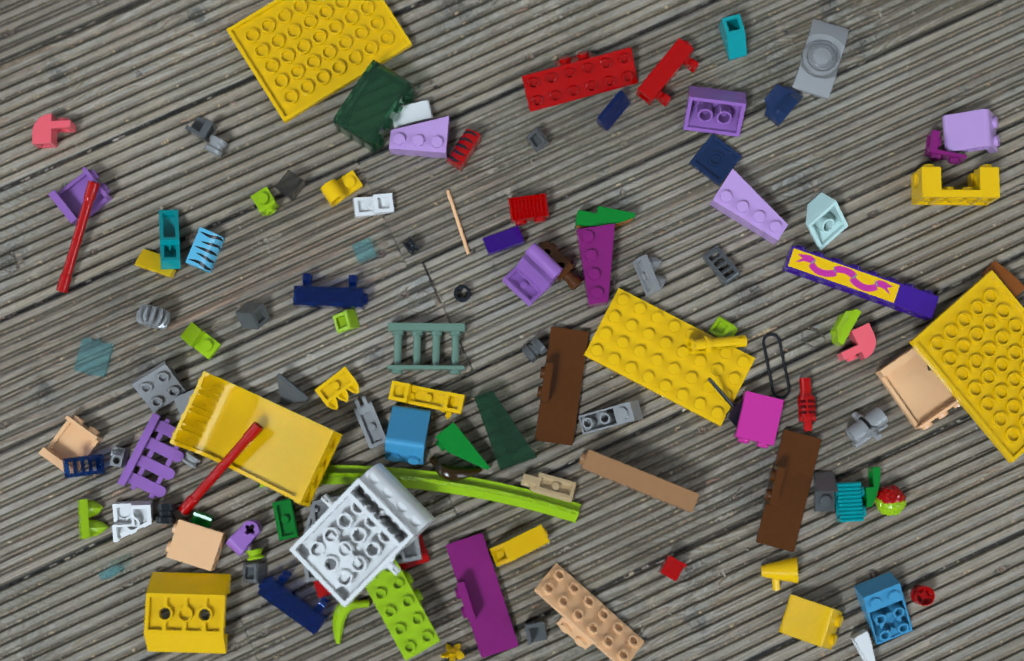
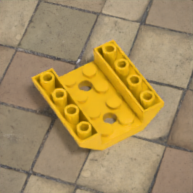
[144,572,231,654]

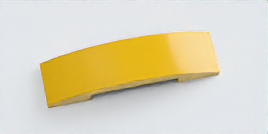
[388,380,466,414]

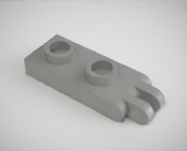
[353,395,386,449]

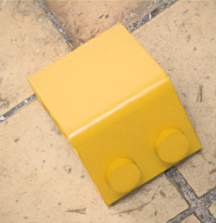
[779,594,843,650]

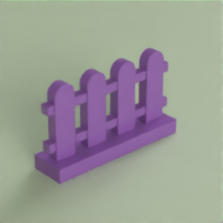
[117,412,184,499]

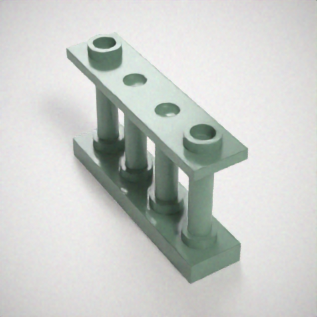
[387,323,466,375]

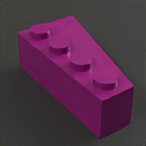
[576,224,615,308]

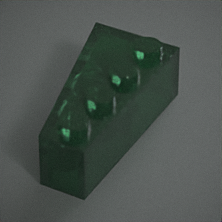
[474,390,537,471]

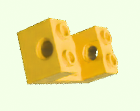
[911,164,1000,206]

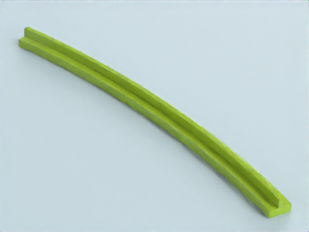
[260,465,581,523]

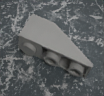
[578,400,643,435]

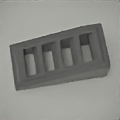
[701,245,741,286]

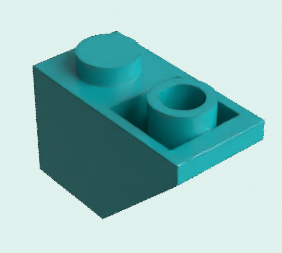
[719,14,747,61]

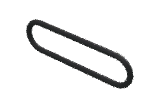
[762,333,790,399]

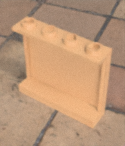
[875,347,961,430]

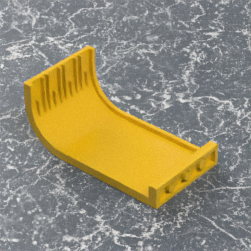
[169,371,342,507]

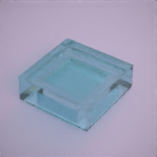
[352,238,377,264]
[99,564,124,580]

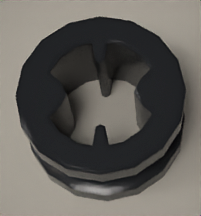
[402,237,419,256]
[454,285,471,302]

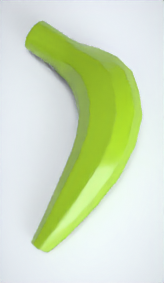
[332,599,369,644]

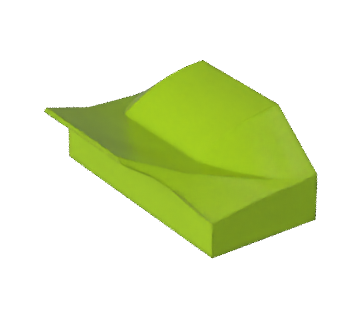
[830,309,861,347]

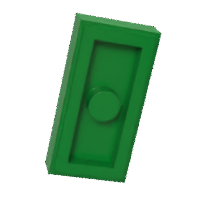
[272,499,300,541]

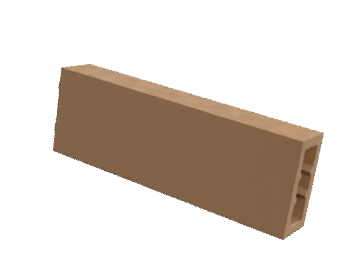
[578,449,699,513]

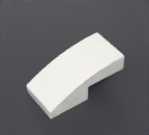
[390,100,433,129]
[353,193,394,218]

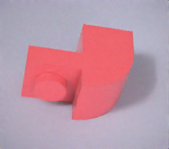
[32,114,76,148]
[837,323,876,362]

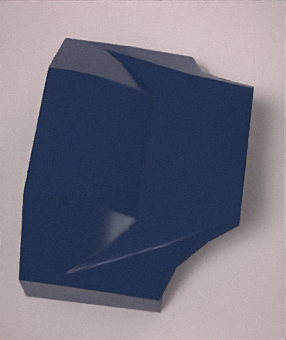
[764,84,803,127]

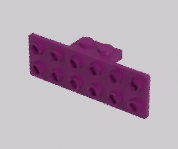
[446,533,518,658]

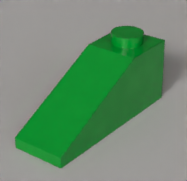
[435,422,490,470]

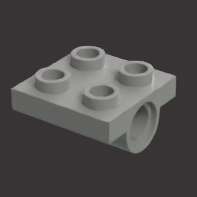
[131,361,187,413]

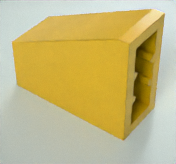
[488,525,549,567]

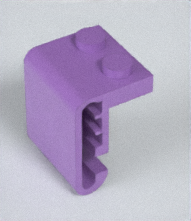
[502,243,563,307]

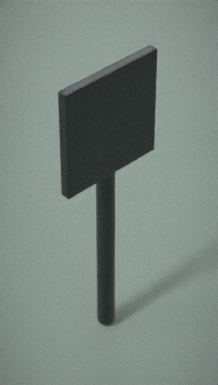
[708,378,743,428]

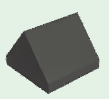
[526,126,550,152]

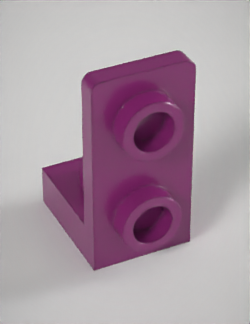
[924,130,967,164]

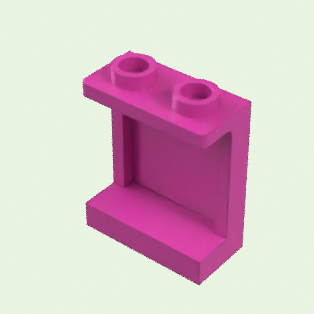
[733,391,784,449]

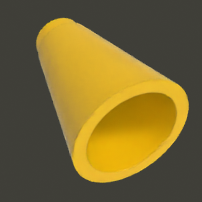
[761,557,799,591]

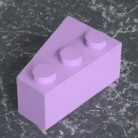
[389,116,450,158]

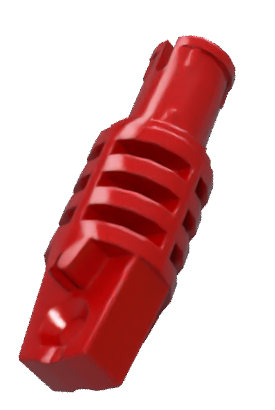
[797,378,816,432]

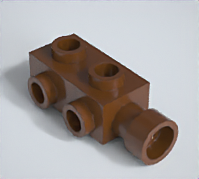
[538,240,583,291]

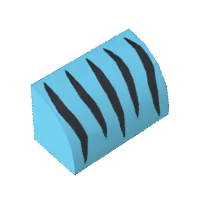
[186,227,225,273]

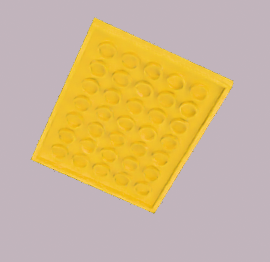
[226,0,412,124]
[909,270,1024,463]

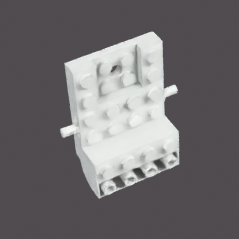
[289,463,436,607]

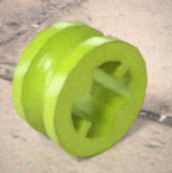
[246,548,265,561]

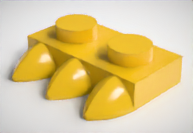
[315,367,359,410]

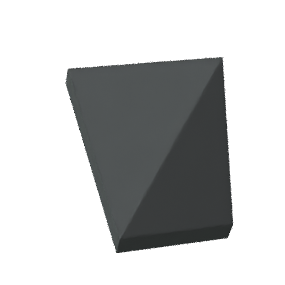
[276,373,311,404]

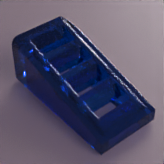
[62,454,105,479]

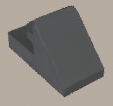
[814,472,838,512]

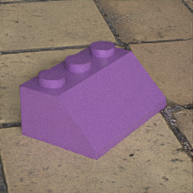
[683,86,746,137]

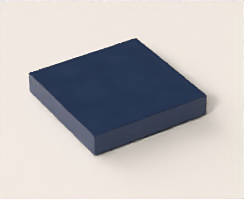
[689,133,742,186]

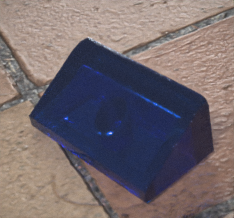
[597,90,630,131]

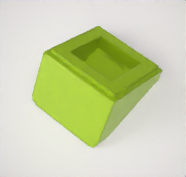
[332,309,360,334]
[708,316,737,338]

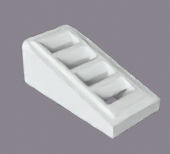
[850,629,876,661]

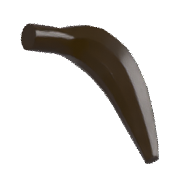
[429,456,482,480]

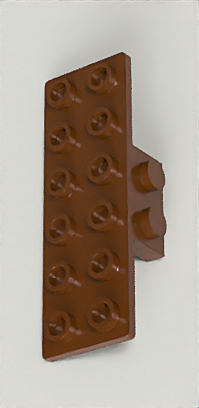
[535,327,589,446]
[756,429,821,552]

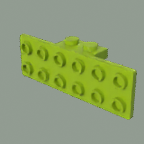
[366,558,440,660]

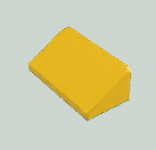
[134,249,177,279]

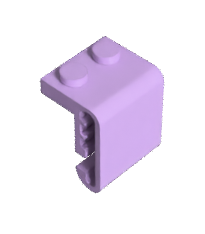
[942,109,1000,153]

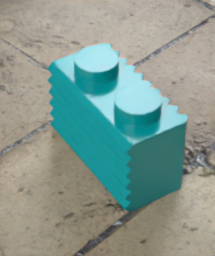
[835,482,866,522]

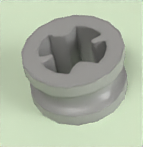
[181,451,201,469]

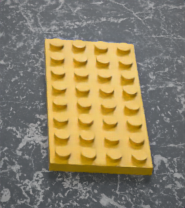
[584,288,755,426]

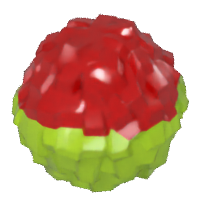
[874,484,907,516]

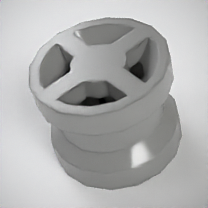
[204,135,228,157]

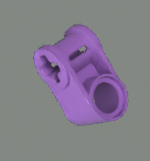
[225,519,262,556]

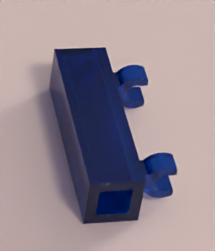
[293,273,368,310]
[257,570,330,635]

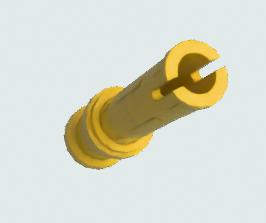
[687,335,747,355]

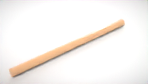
[446,190,470,255]

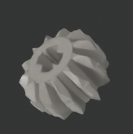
[136,304,170,330]

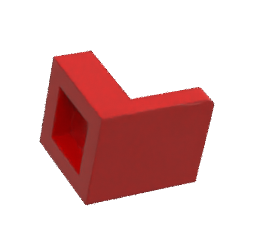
[658,555,687,581]

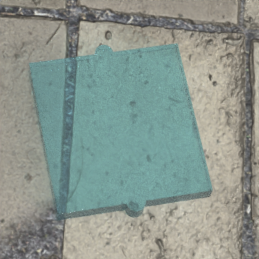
[74,338,114,377]

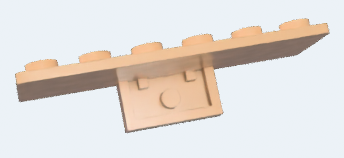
[534,563,644,661]

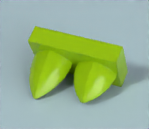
[77,499,108,539]

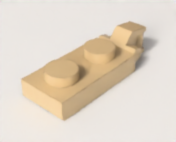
[521,472,576,503]

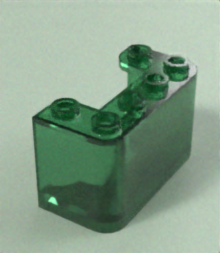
[333,60,416,154]

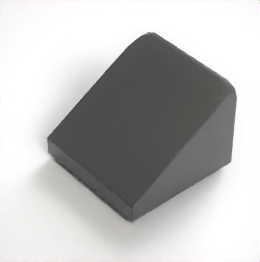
[243,563,267,583]

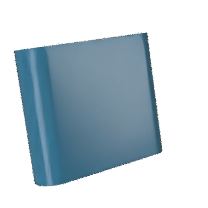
[385,405,431,465]

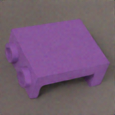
[48,167,113,226]

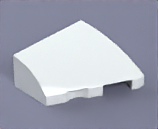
[112,500,153,542]

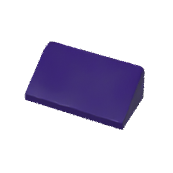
[482,226,524,256]

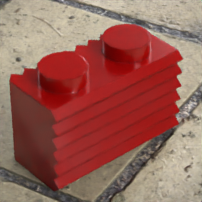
[508,193,549,226]

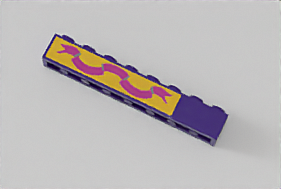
[782,245,939,321]

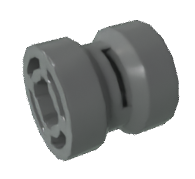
[521,337,547,363]

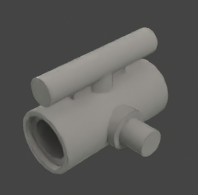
[845,407,888,449]

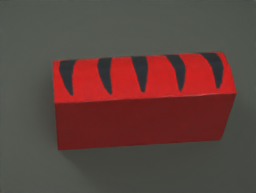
[446,129,481,171]

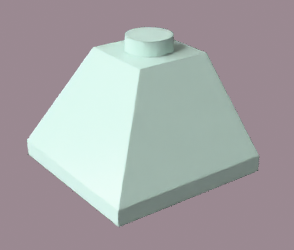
[806,192,848,250]

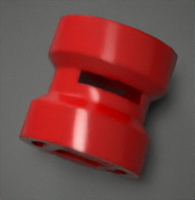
[910,585,935,606]

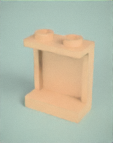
[39,415,103,476]
[166,519,227,571]

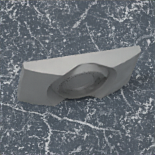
[792,19,849,100]

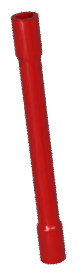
[56,180,100,293]
[178,422,263,515]

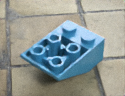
[854,572,913,645]

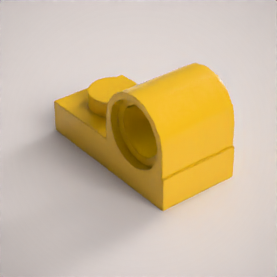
[321,170,364,208]

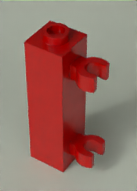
[636,38,699,107]

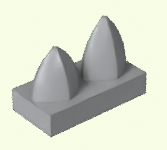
[632,254,666,297]

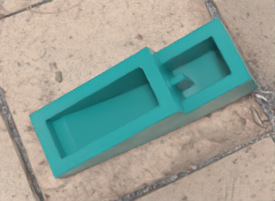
[159,210,181,269]

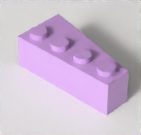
[710,169,788,244]

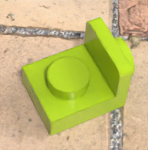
[250,186,279,216]

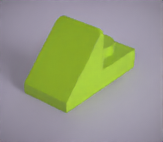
[180,322,222,360]

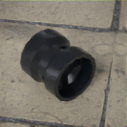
[156,504,176,524]

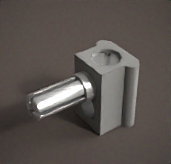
[110,446,129,468]

